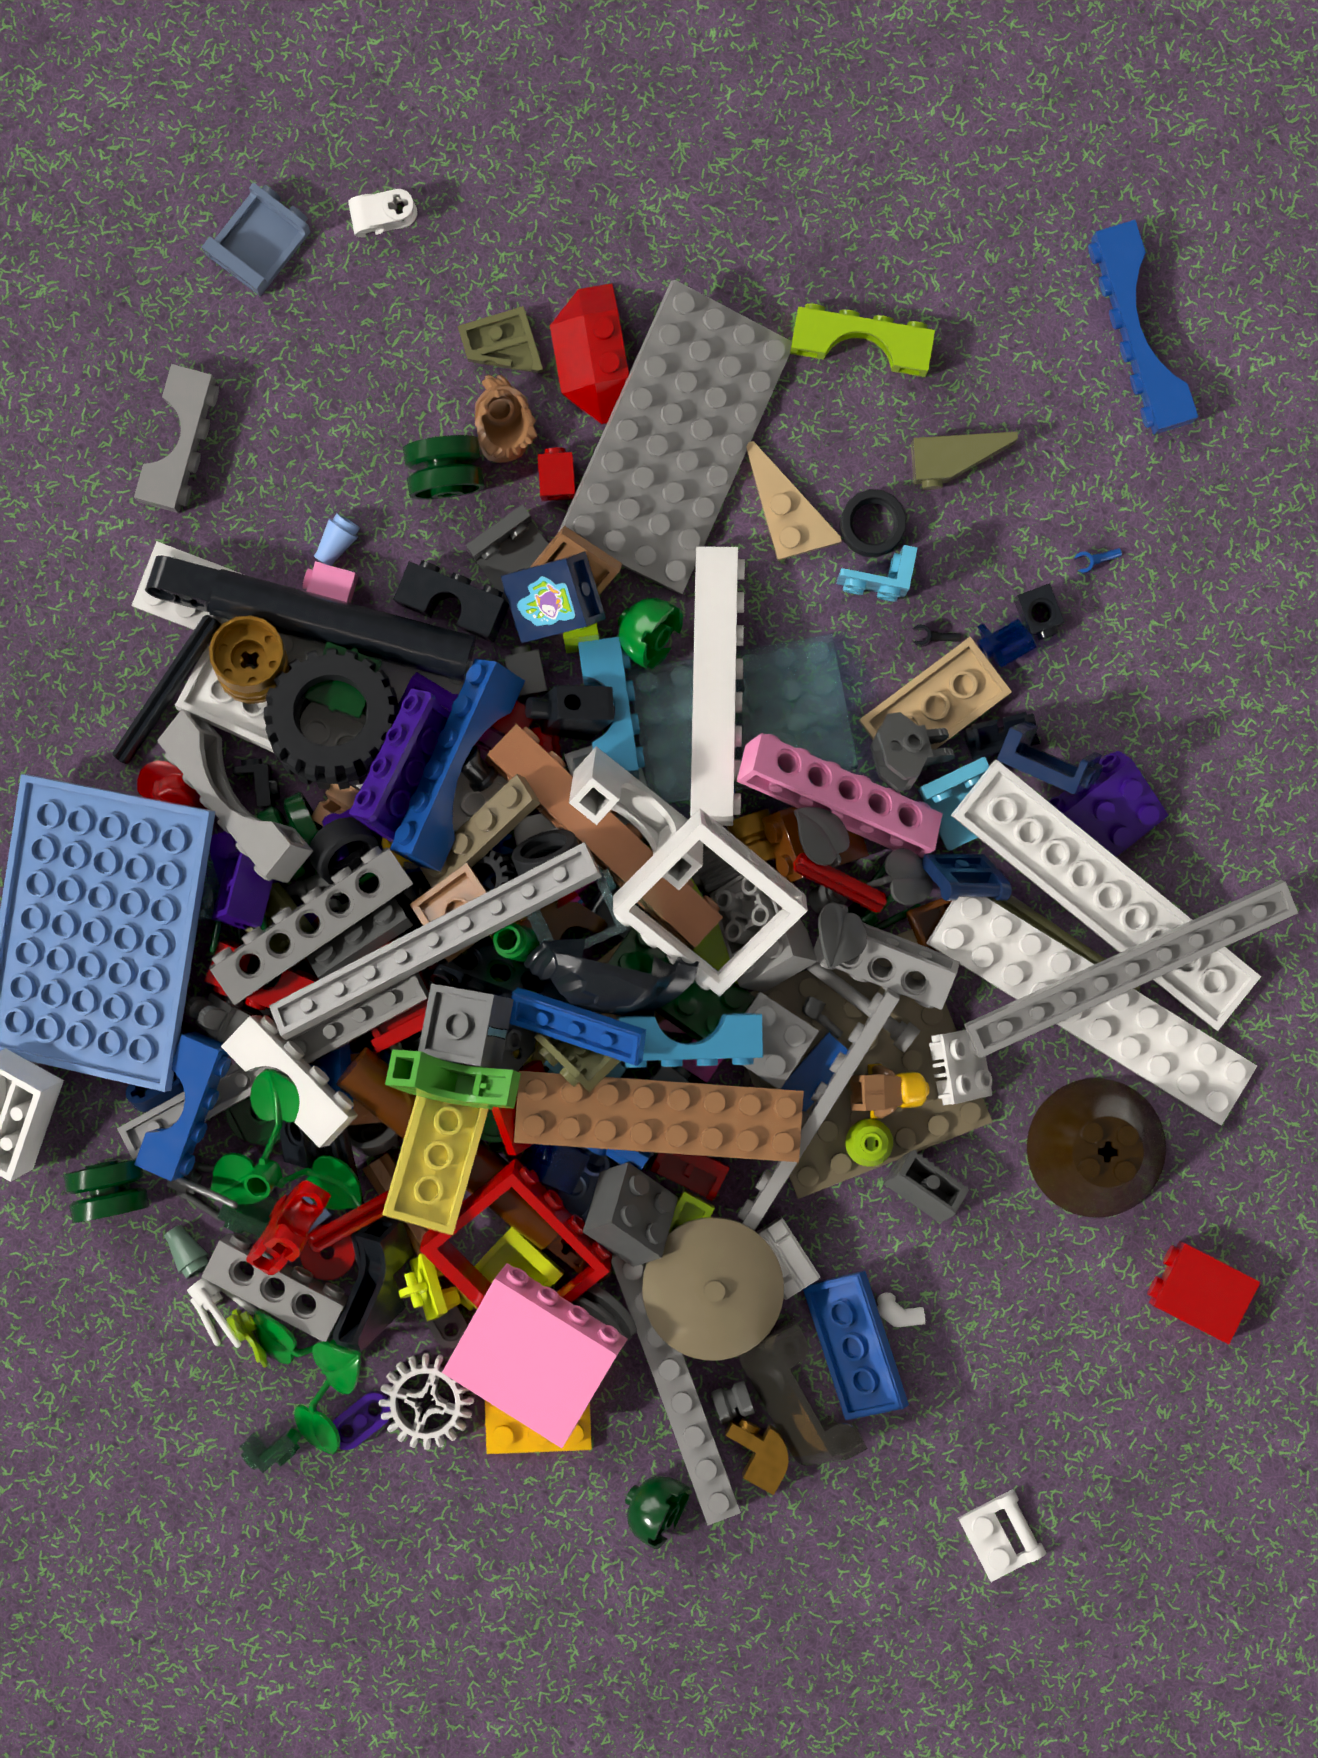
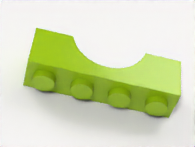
[790,304,935,377]

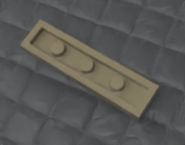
[420,774,541,888]

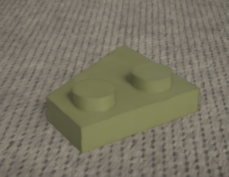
[457,306,543,374]

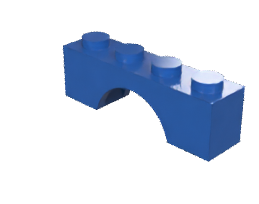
[134,1031,231,1181]

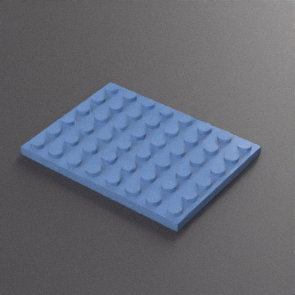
[0,774,216,1092]

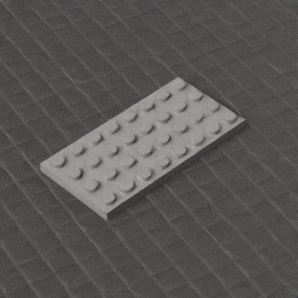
[557,280,792,594]

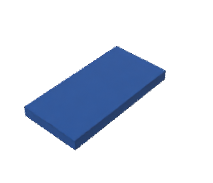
[803,1271,909,1420]

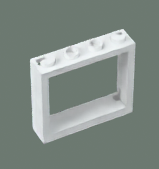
[613,808,808,997]

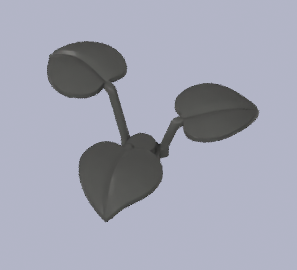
[794,807,933,969]

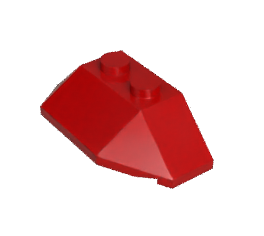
[550,283,629,425]

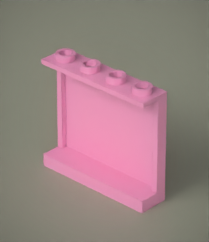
[442,1263,628,1448]

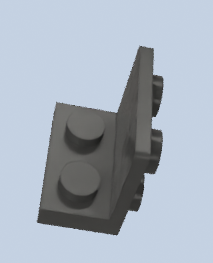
[466,504,548,603]

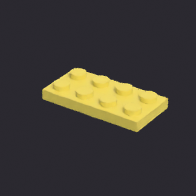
[382,1096,488,1235]

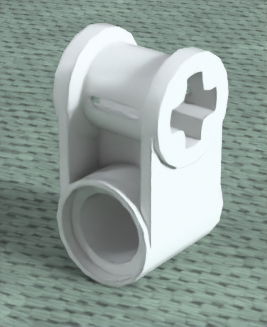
[348,189,417,238]

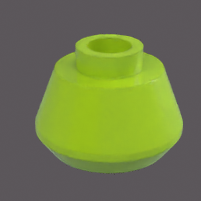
[845,1119,893,1167]

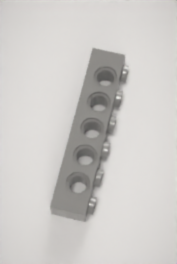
[209,846,413,1005]

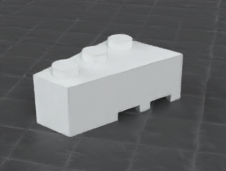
[0,1049,64,1182]

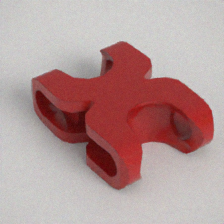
[246,1180,331,1275]

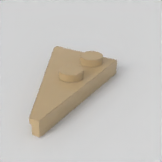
[746,441,842,561]

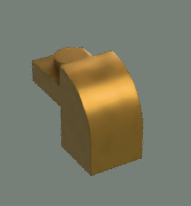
[725,1418,788,1495]

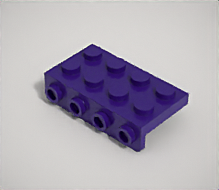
[349,688,451,843]
[1048,751,1169,857]

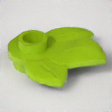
[226,1308,268,1368]

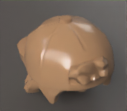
[475,375,537,463]

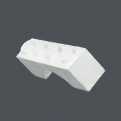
[221,1015,358,1148]

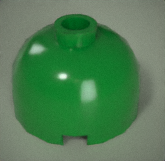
[618,598,684,669]

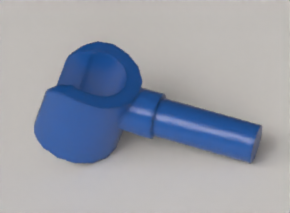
[1074,548,1122,574]

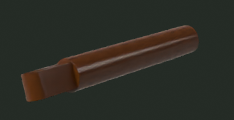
[336,1047,612,1283]

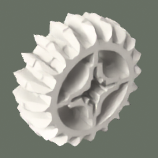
[379,1353,474,1450]

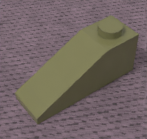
[911,431,1018,490]

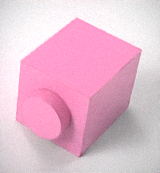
[303,561,358,603]

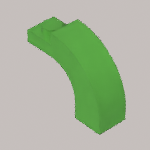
[385,1049,521,1109]

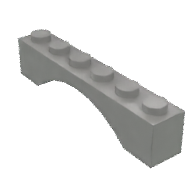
[157,709,313,883]

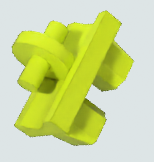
[398,1253,461,1322]

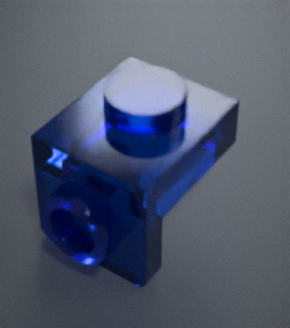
[977,619,1037,667]

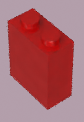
[1147,1241,1260,1345]

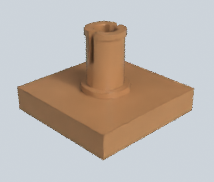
[529,526,622,595]
[409,863,488,962]

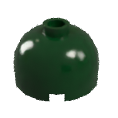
[625,1476,690,1549]

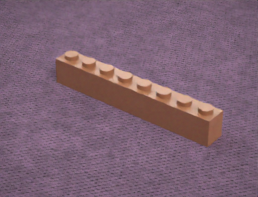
[485,724,723,950]

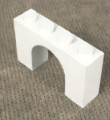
[569,746,703,890]

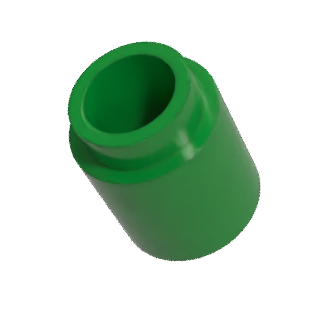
[493,923,539,962]

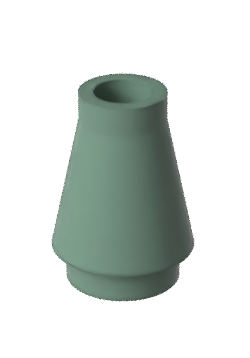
[164,1225,209,1279]

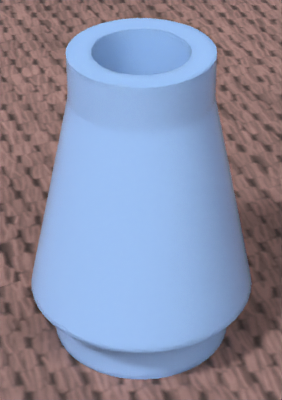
[314,513,360,566]

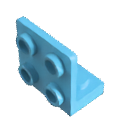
[837,545,917,602]
[918,756,990,851]

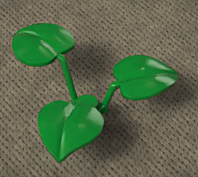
[208,1069,362,1210]
[254,1310,361,1455]

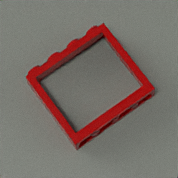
[419,1158,612,1308]

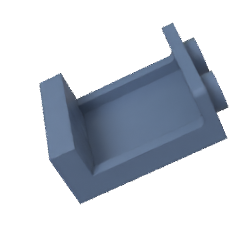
[202,183,311,296]

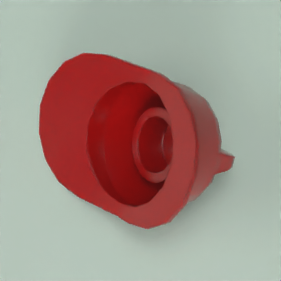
[137,760,209,810]

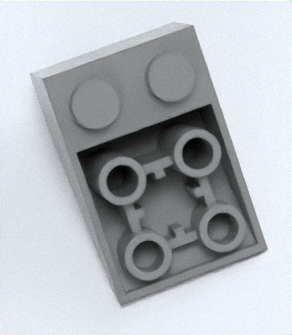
[709,875,818,993]

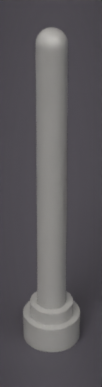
[806,962,921,1052]

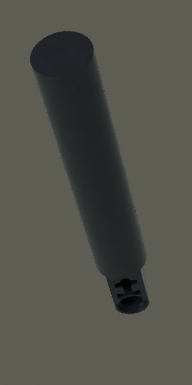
[145,555,476,682]

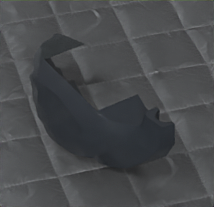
[524,939,699,1016]

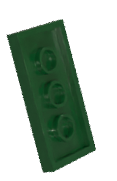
[607,927,755,1041]

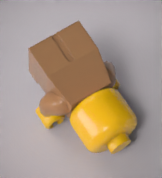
[850,1064,930,1119]

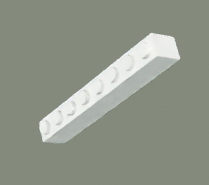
[690,547,745,826]

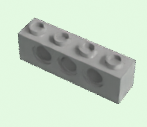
[814,923,960,1010]
[201,1233,349,1342]

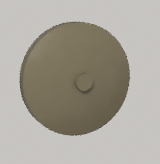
[642,1217,784,1361]

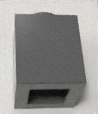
[504,646,548,700]

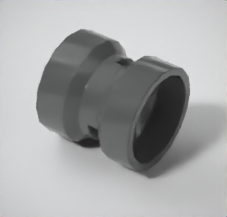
[711,1380,755,1425]

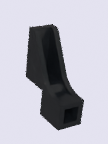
[333,1216,415,1352]

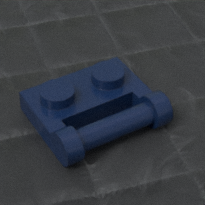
[922,854,1012,901]

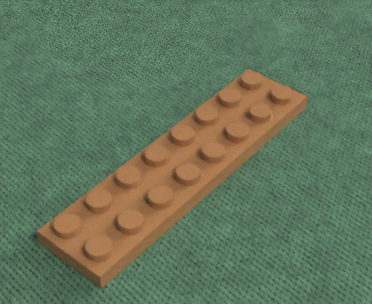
[514,1071,804,1162]

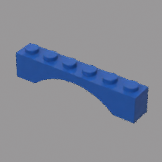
[1088,220,1198,435]
[390,659,525,872]

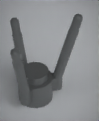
[167,1161,238,1221]

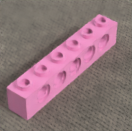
[737,733,943,858]

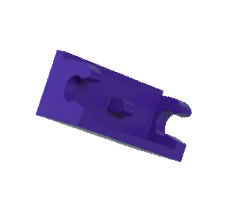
[212,850,273,930]

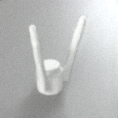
[187,1278,257,1348]

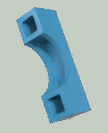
[578,637,645,779]
[616,1013,763,1068]

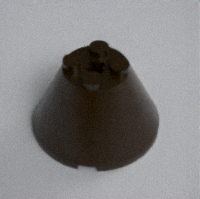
[1026,1078,1166,1218]

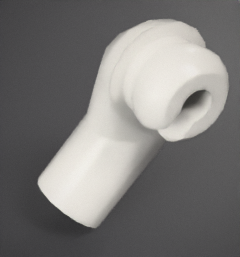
[877,1293,925,1327]

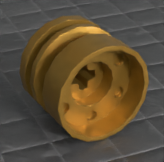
[209,616,290,704]

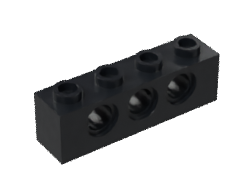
[424,940,567,1003]

